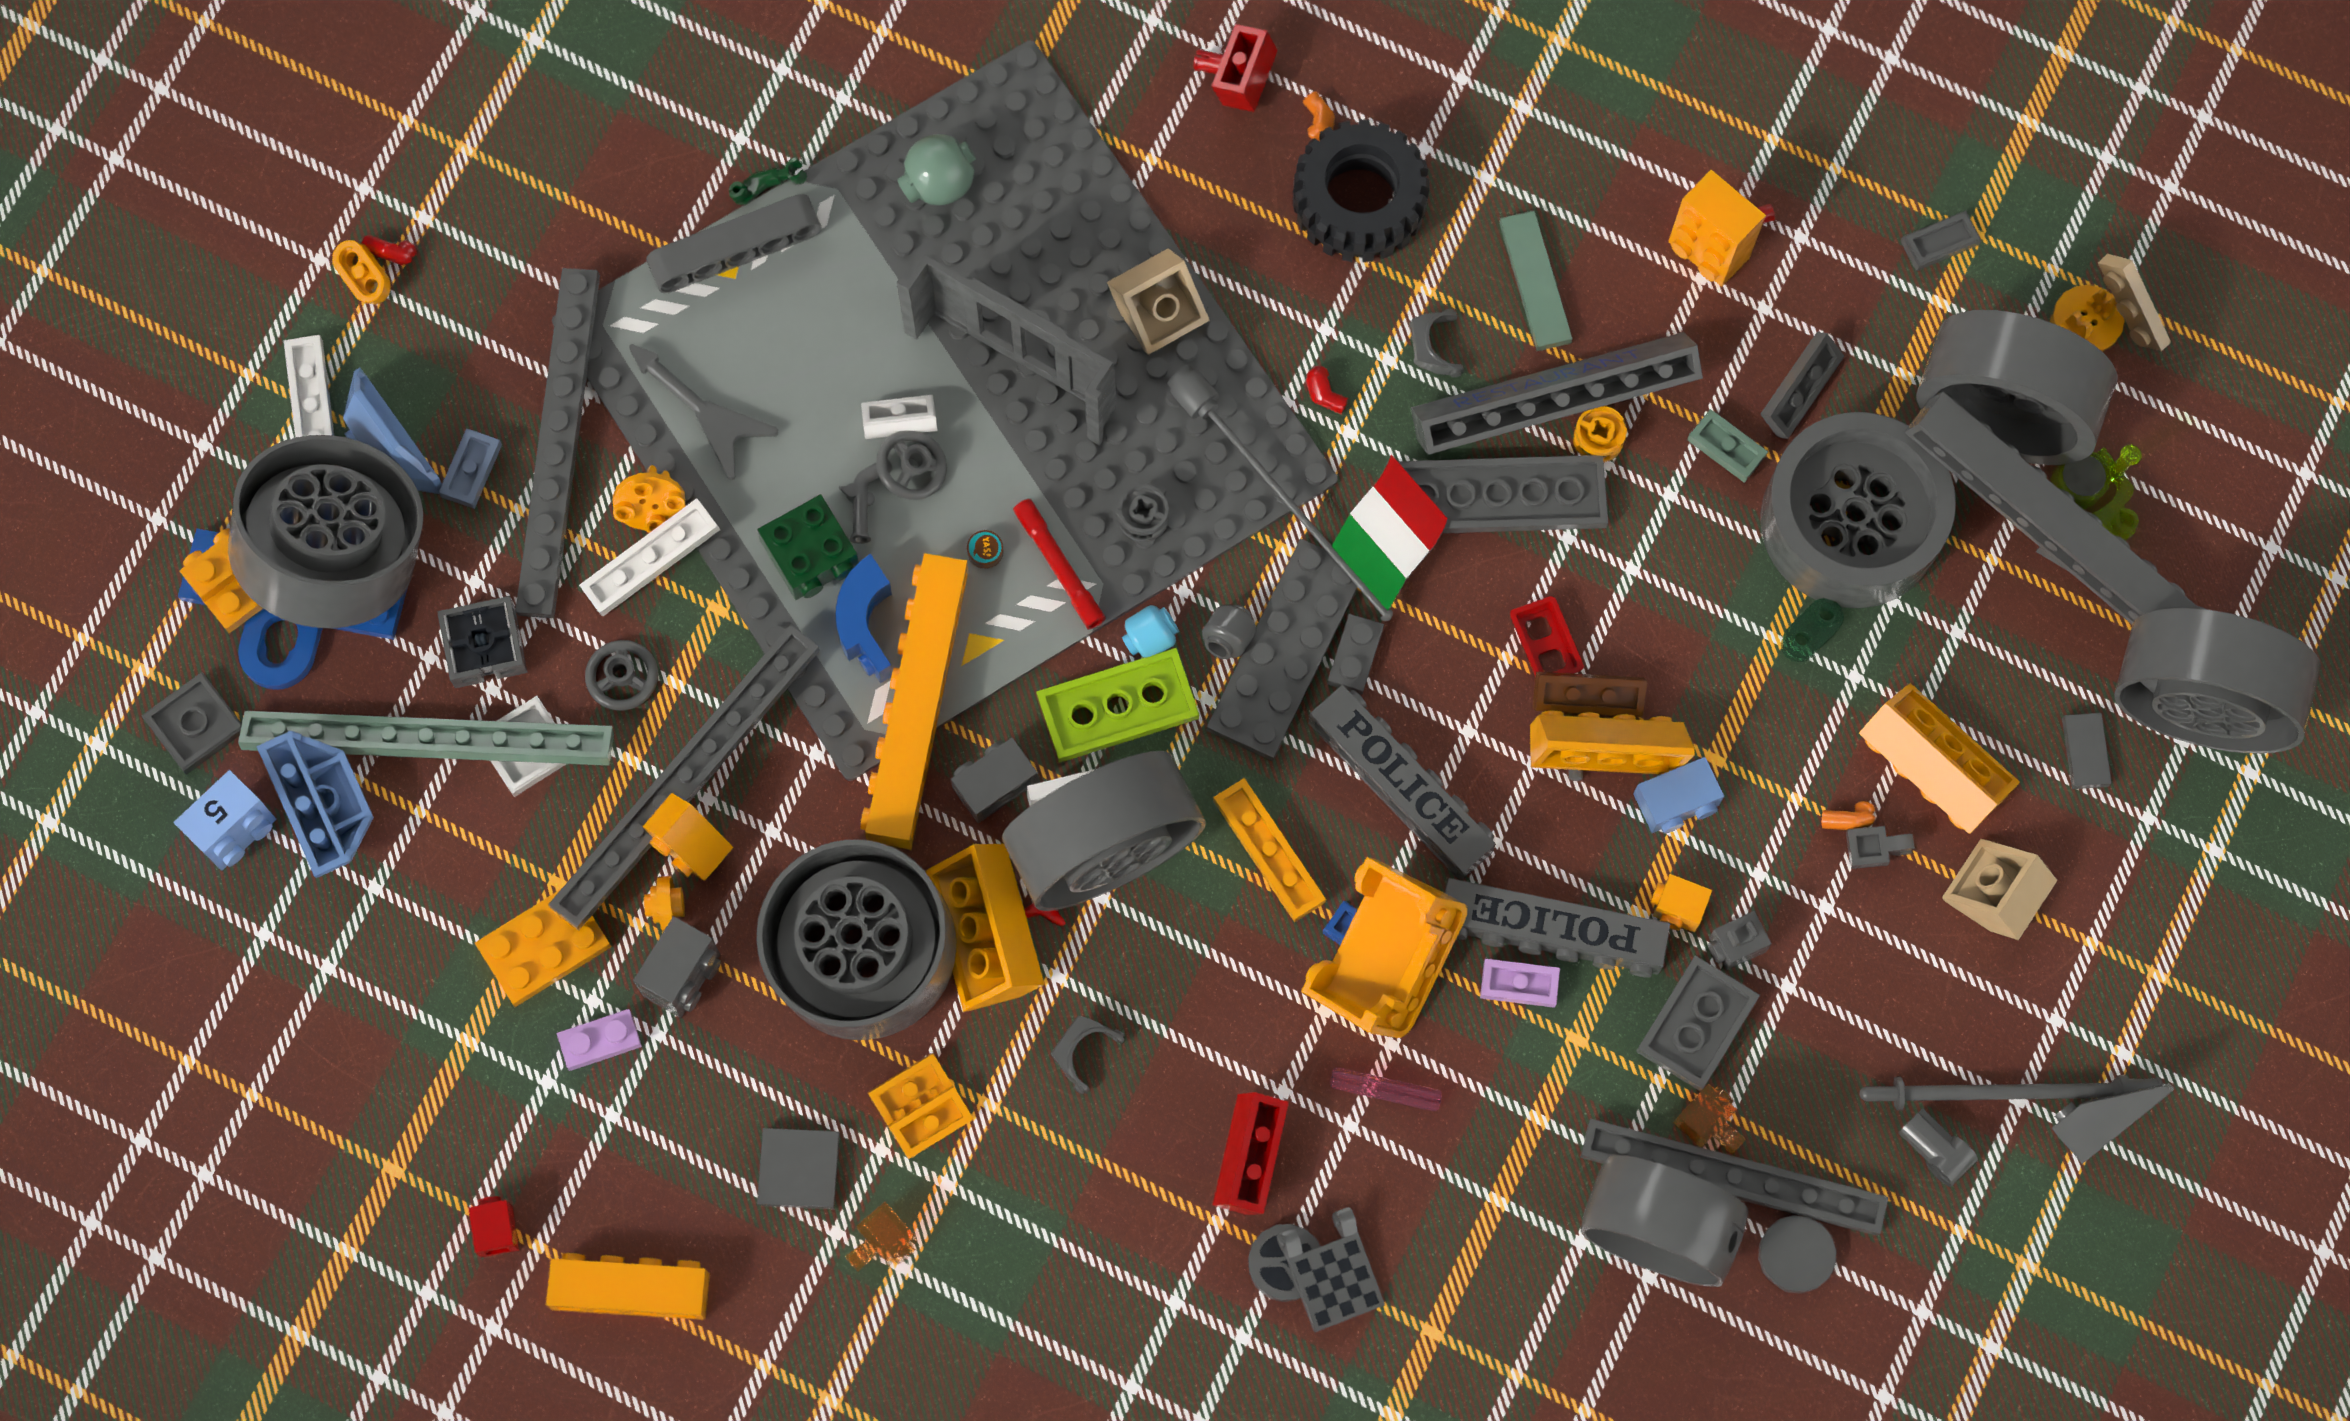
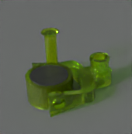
[2050,445,2142,541]

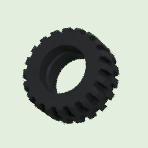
[1293,119,1430,263]

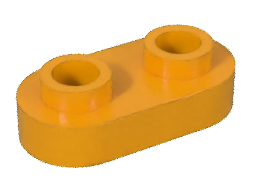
[332,240,391,305]

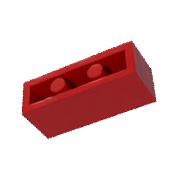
[1212,1092,1289,1215]

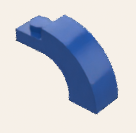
[836,554,892,683]

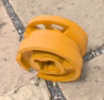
[1573,406,1627,463]

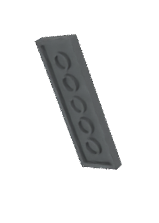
[1386,455,1608,533]
[1206,538,1358,762]

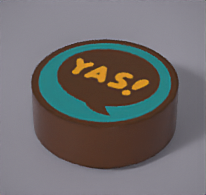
[967,530,1004,569]

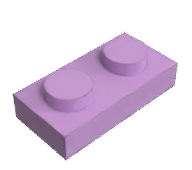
[1480,959,1560,1008]
[557,1009,642,1071]

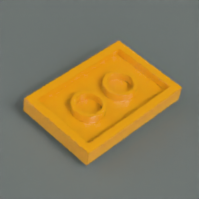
[475,889,612,1007]

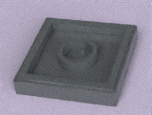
[141,672,242,775]
[757,1128,840,1209]

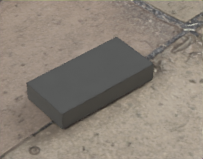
[1900,211,1982,271]
[2062,713,2112,789]

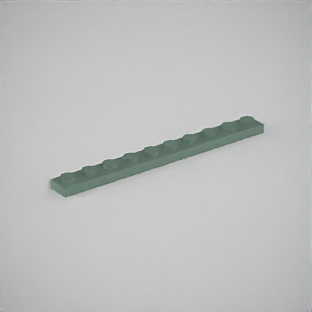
[238,711,614,766]

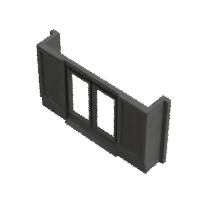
[896,254,1116,446]

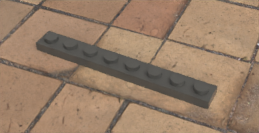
[1580,1119,1888,1236]

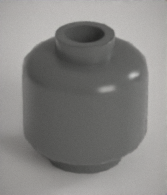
[1202,605,1256,660]

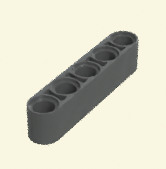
[646,194,822,293]

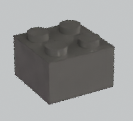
[633,916,721,1018]

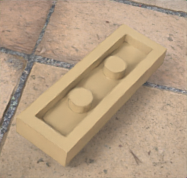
[2098,254,2171,351]

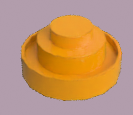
[644,875,685,932]

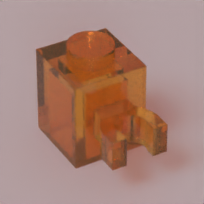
[1673,1083,1746,1155]
[846,1201,917,1272]

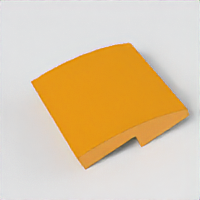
[867,1053,974,1159]

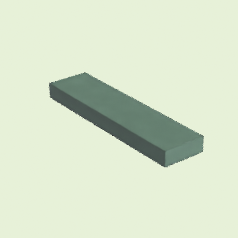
[1499,211,1572,351]

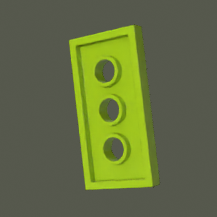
[1036,648,1199,763]

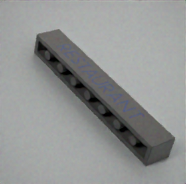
[1411,332,1703,455]

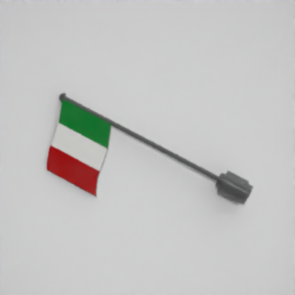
[1167,365,1448,621]

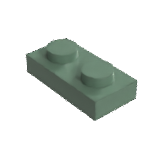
[1687,409,1768,483]

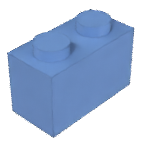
[1633,757,1724,834]

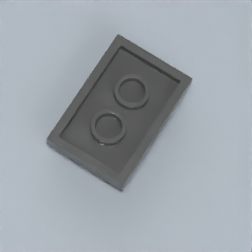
[1636,955,1760,1092]

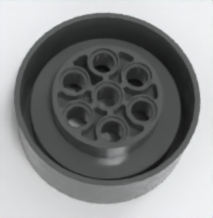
[1916,310,2118,465]
[1760,412,1955,608]
[228,435,423,628]
[2114,608,2321,754]
[1002,751,1206,911]
[757,839,956,1040]

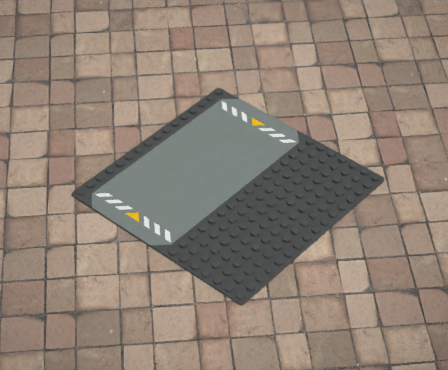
[552,41,1338,781]

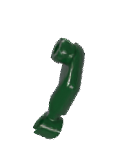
[728,158,807,206]

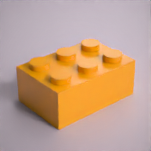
[1668,170,1766,287]

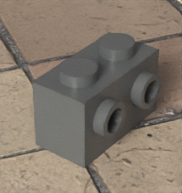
[951,738,1039,823]

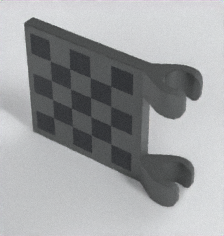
[1277,1208,1385,1332]

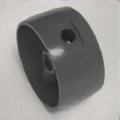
[1580,1155,1748,1287]

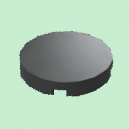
[1758,1215,1836,1294]

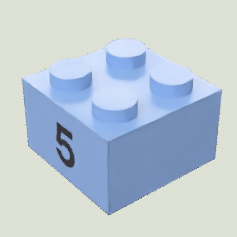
[173,770,276,871]

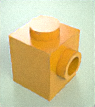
[1650,874,1712,933]

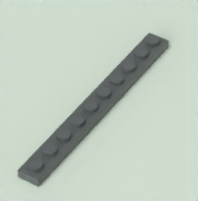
[515,268,600,619]
[548,624,820,931]

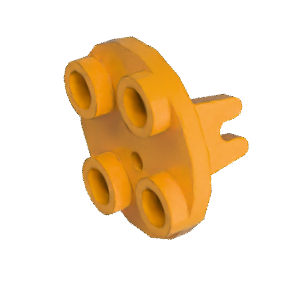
[2050,285,2125,351]
[612,465,686,533]

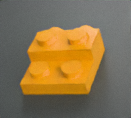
[179,528,263,634]

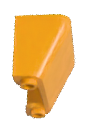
[1301,857,1467,1038]

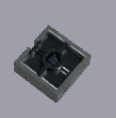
[437,596,528,688]

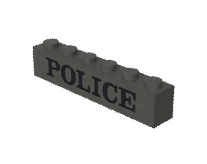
[1308,685,1496,881]
[1445,878,1670,977]

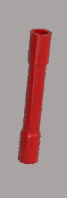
[1013,498,1106,630]

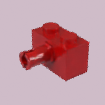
[1193,24,1278,112]

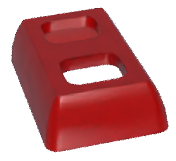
[1510,596,1584,678]

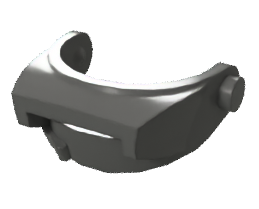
[1409,309,1464,377]
[1050,1016,1125,1095]

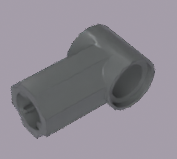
[1898,1108,1978,1187]

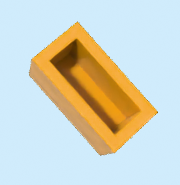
[643,793,733,881]

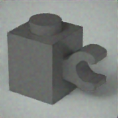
[1708,911,1772,971]

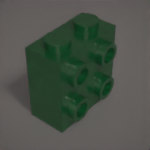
[757,494,859,600]

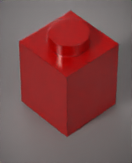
[468,1196,519,1258]

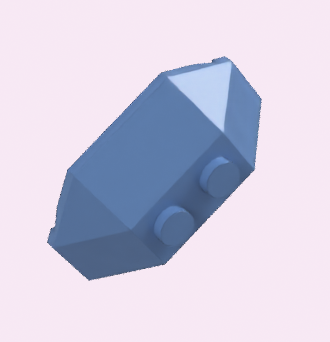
[343,368,442,494]
[256,731,374,878]

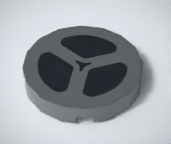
[1248,1224,1320,1302]

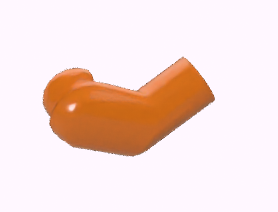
[1303,91,1335,141]
[1822,801,1876,830]

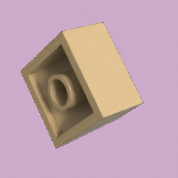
[1107,248,1210,355]
[1942,839,2057,940]

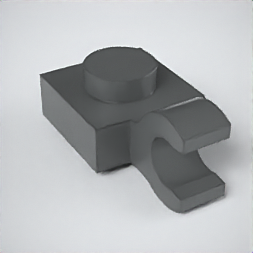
[1846,826,1915,869]

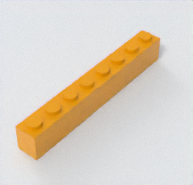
[860,553,969,850]

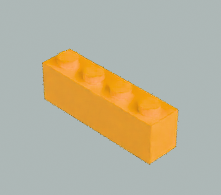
[546,1253,710,1320]

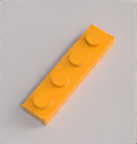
[1213,778,1326,922]

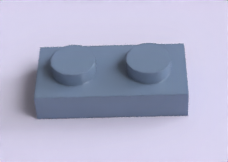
[438,428,502,509]

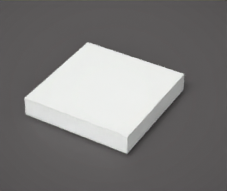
[490,696,566,797]

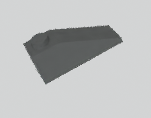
[2052,1083,2174,1164]

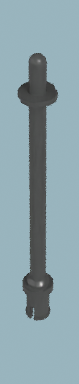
[1859,1075,2163,1111]

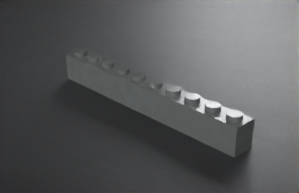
[1904,391,2205,625]

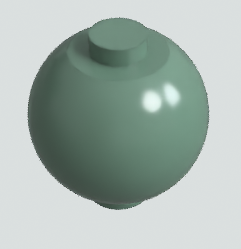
[897,134,976,206]

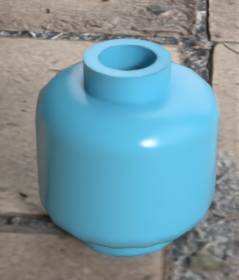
[1122,605,1179,658]

